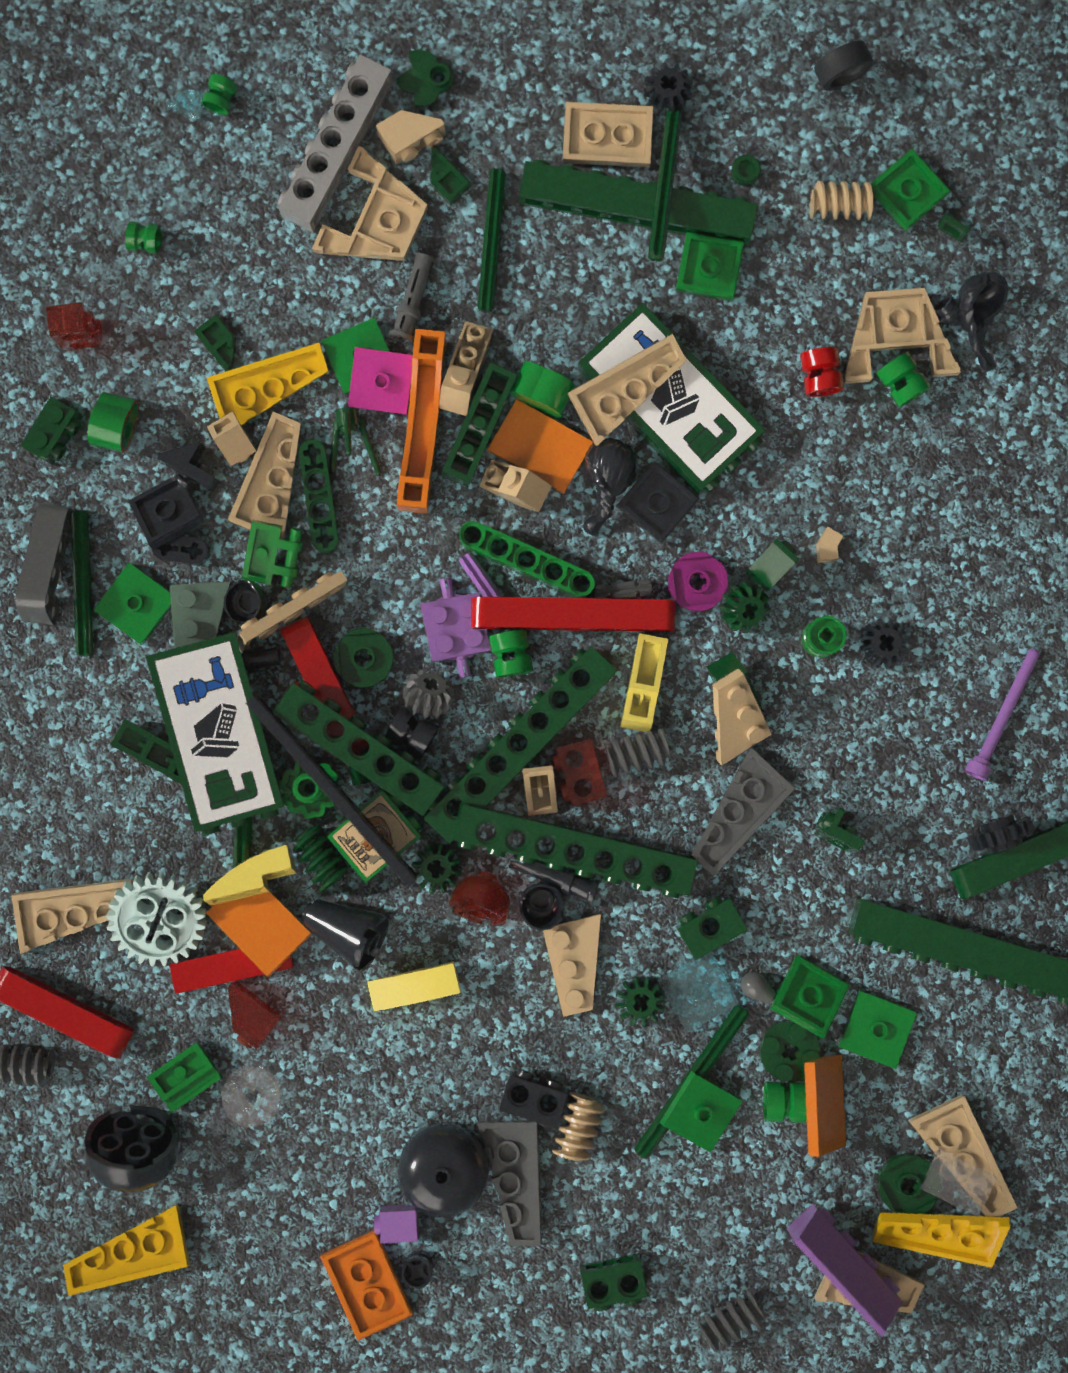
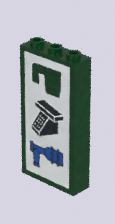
[577,302,765,496]
[146,632,284,836]

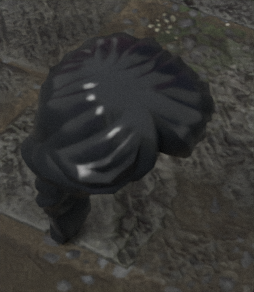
[958,272,1008,372]
[583,438,637,536]

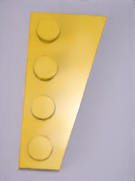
[207,343,329,426]
[63,1204,190,1296]
[872,1212,1010,1268]

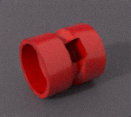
[800,347,844,397]

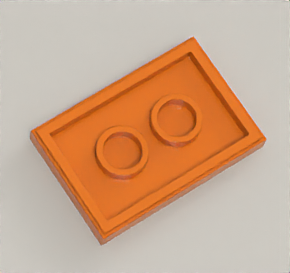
[487,399,593,494]
[206,890,312,977]
[804,1054,846,1157]
[320,1230,414,1341]

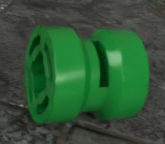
[201,74,238,115]
[125,221,162,254]

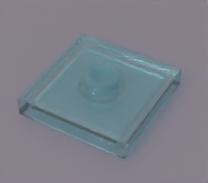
[657,952,739,1033]

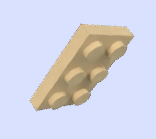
[563,102,653,167]

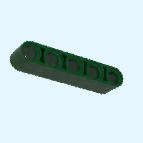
[949,820,1068,899]

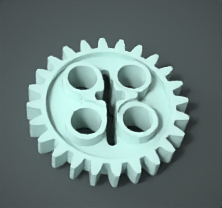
[106,872,207,967]

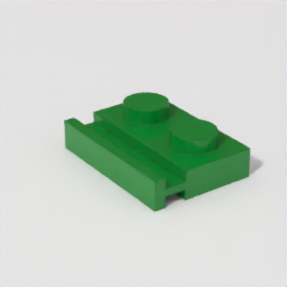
[147,1040,223,1113]

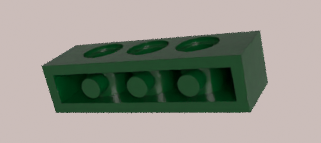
[441,362,517,488]

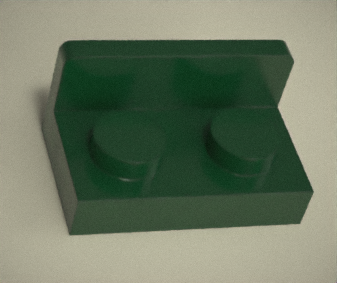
[20,396,84,466]
[815,807,865,852]

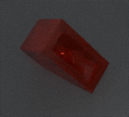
[228,981,283,1049]

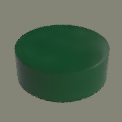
[731,155,761,187]

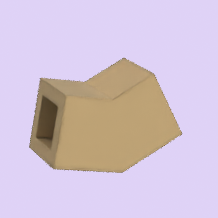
[816,527,843,563]

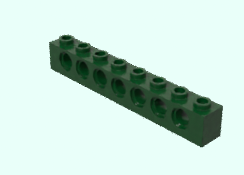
[424,646,617,844]
[452,802,698,899]

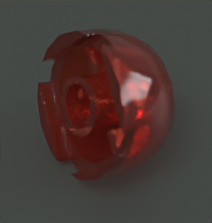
[448,872,510,926]

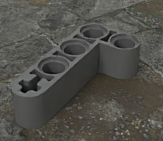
[15,503,73,625]

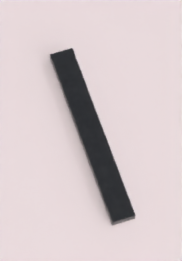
[246,695,417,888]

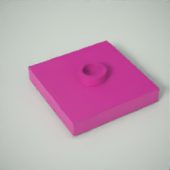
[348,347,413,415]

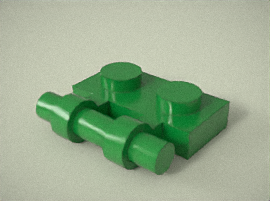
[241,519,304,588]

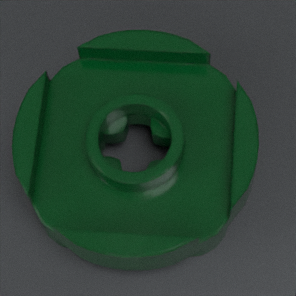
[333,628,394,688]
[759,1020,820,1082]
[877,1153,940,1214]

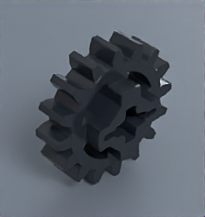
[967,814,1035,854]

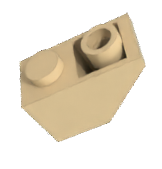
[376,110,446,165]
[479,460,552,512]

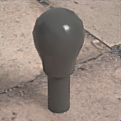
[740,972,776,1005]

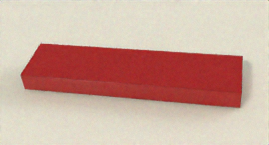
[169,948,294,994]

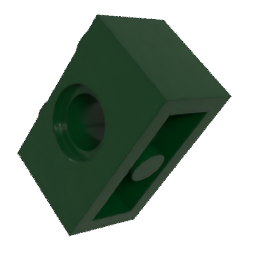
[675,896,748,960]

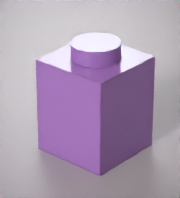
[374,1204,419,1244]

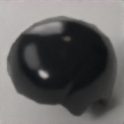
[224,580,268,625]
[519,881,564,931]

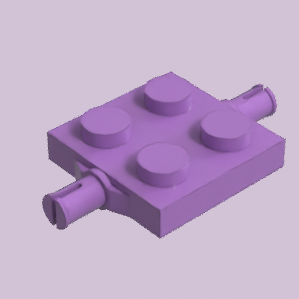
[420,577,491,678]

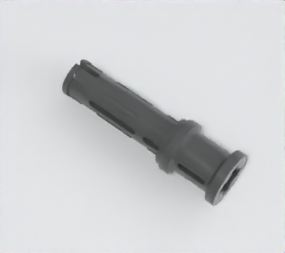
[388,253,434,344]

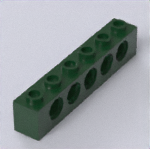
[272,680,444,816]

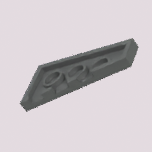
[691,748,795,876]
[477,1120,543,1246]

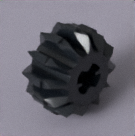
[643,61,693,114]
[858,619,910,669]

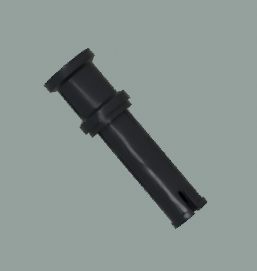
[509,854,600,905]

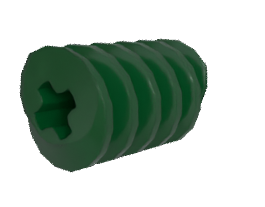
[287,825,348,893]

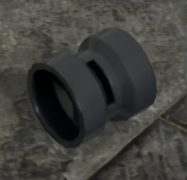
[402,1250,434,1289]

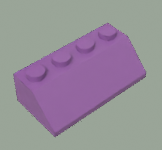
[787,1203,903,1337]

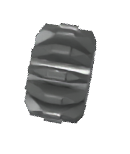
[403,669,454,719]

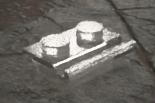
[920,1147,997,1216]

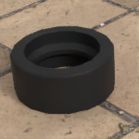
[814,40,874,91]

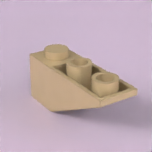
[439,321,493,416]

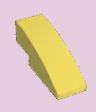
[620,633,668,733]
[203,845,296,906]
[367,961,461,1011]

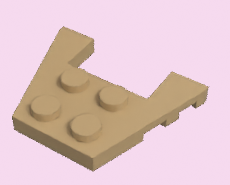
[312,146,428,261]
[844,288,961,384]

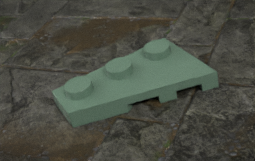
[169,581,230,648]

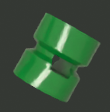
[876,352,931,408]
[801,616,846,658]
[489,630,534,678]
[763,1081,807,1123]

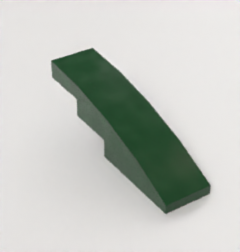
[110,718,181,784]

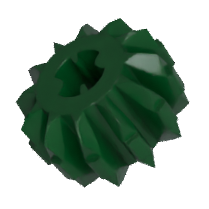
[718,582,771,634]
[412,843,462,894]
[615,975,666,1027]

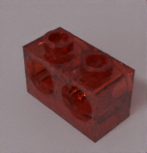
[46,302,102,351]
[552,739,607,806]

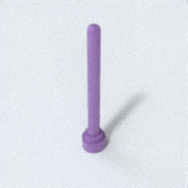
[964,648,1040,781]

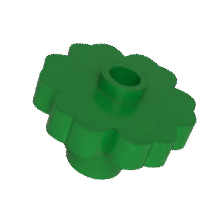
[279,761,339,819]

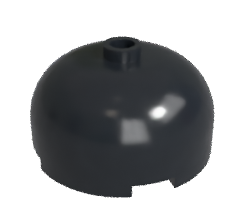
[84,1105,179,1193]
[398,1121,489,1217]

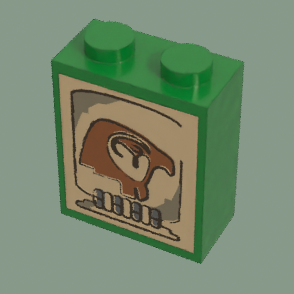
[327,790,423,883]

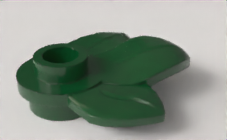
[396,50,454,107]

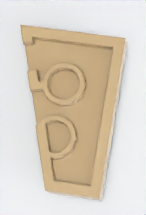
[713,668,772,766]
[543,914,601,1017]
[814,1251,924,1313]

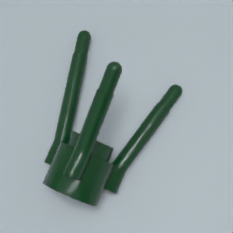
[329,407,381,476]

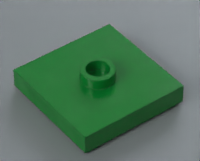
[871,148,951,232]
[675,232,744,302]
[321,317,390,396]
[93,563,171,645]
[770,955,850,1039]
[838,990,917,1069]
[660,1071,742,1153]

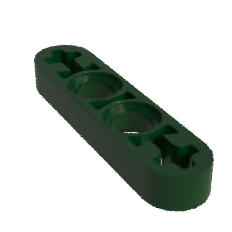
[299,439,340,554]

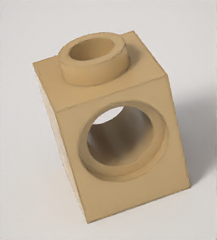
[207,412,256,466]

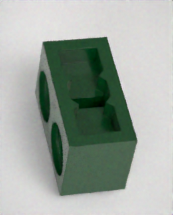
[580,1253,648,1312]

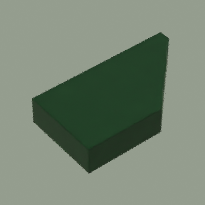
[430,145,472,206]
[194,314,236,372]

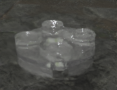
[221,1065,283,1127]

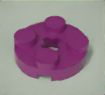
[668,552,728,612]

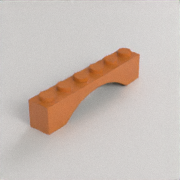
[396,329,447,514]

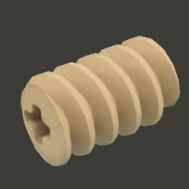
[810,181,873,220]
[552,1092,605,1161]

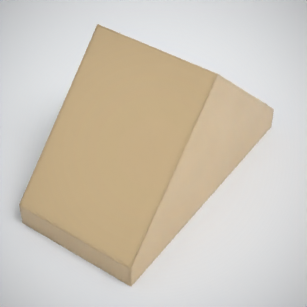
[523,765,558,816]

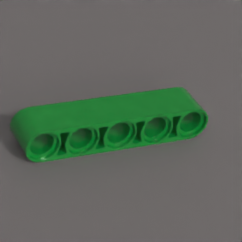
[459,521,595,598]

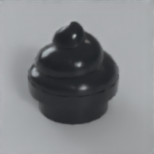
[934,295,961,326]

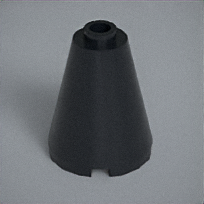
[302,899,389,972]

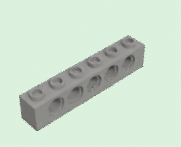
[278,55,393,233]

